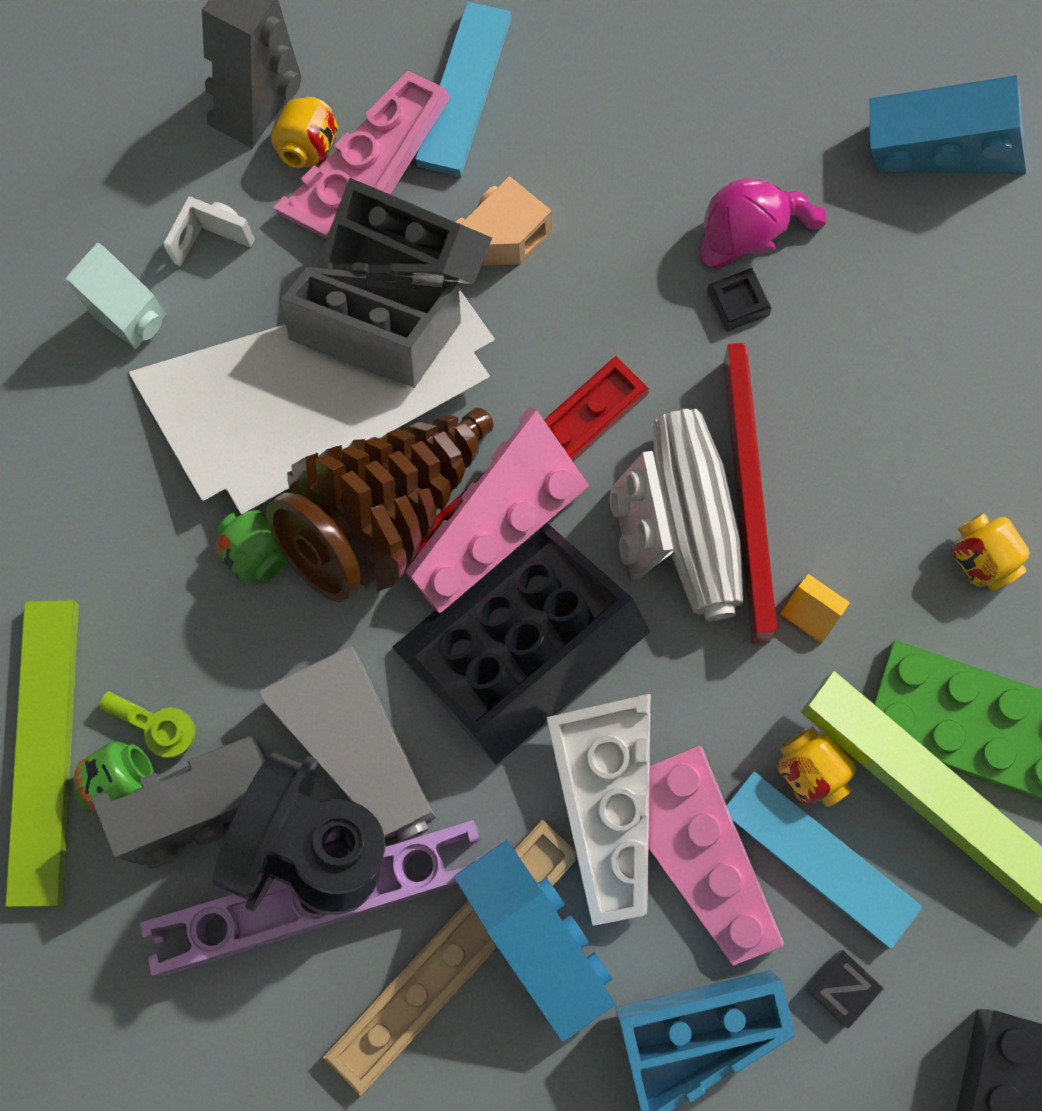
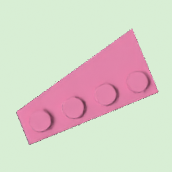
[273,70,450,239]
[405,407,589,613]
[648,746,784,966]

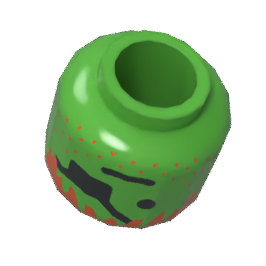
[215,510,288,584]
[73,741,154,814]

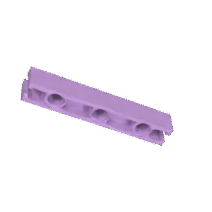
[140,820,484,976]

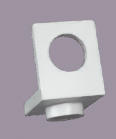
[163,196,255,267]

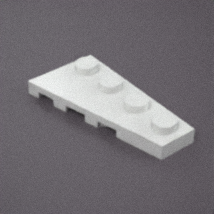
[547,694,651,926]

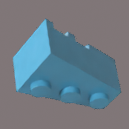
[869,75,1026,174]
[454,840,616,1042]
[615,970,795,1111]

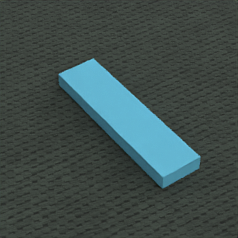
[415,1,511,178]
[727,772,923,949]

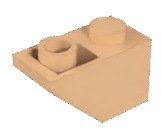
[456,176,552,266]

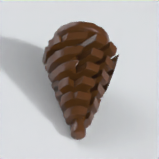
[266,408,494,603]

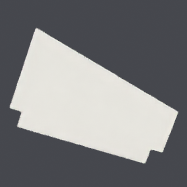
[129,282,495,514]

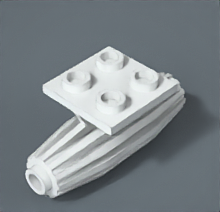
[610,409,744,621]

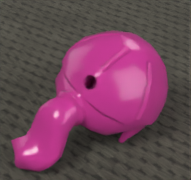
[699,178,827,269]

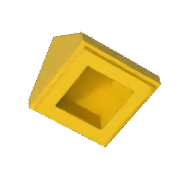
[779,574,850,644]

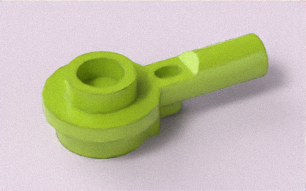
[99,691,196,759]

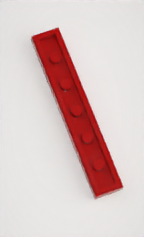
[723,343,777,643]
[412,356,649,562]

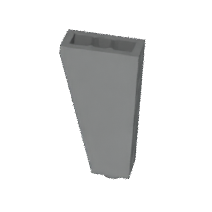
[258,645,436,842]

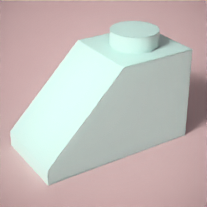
[65,242,166,350]

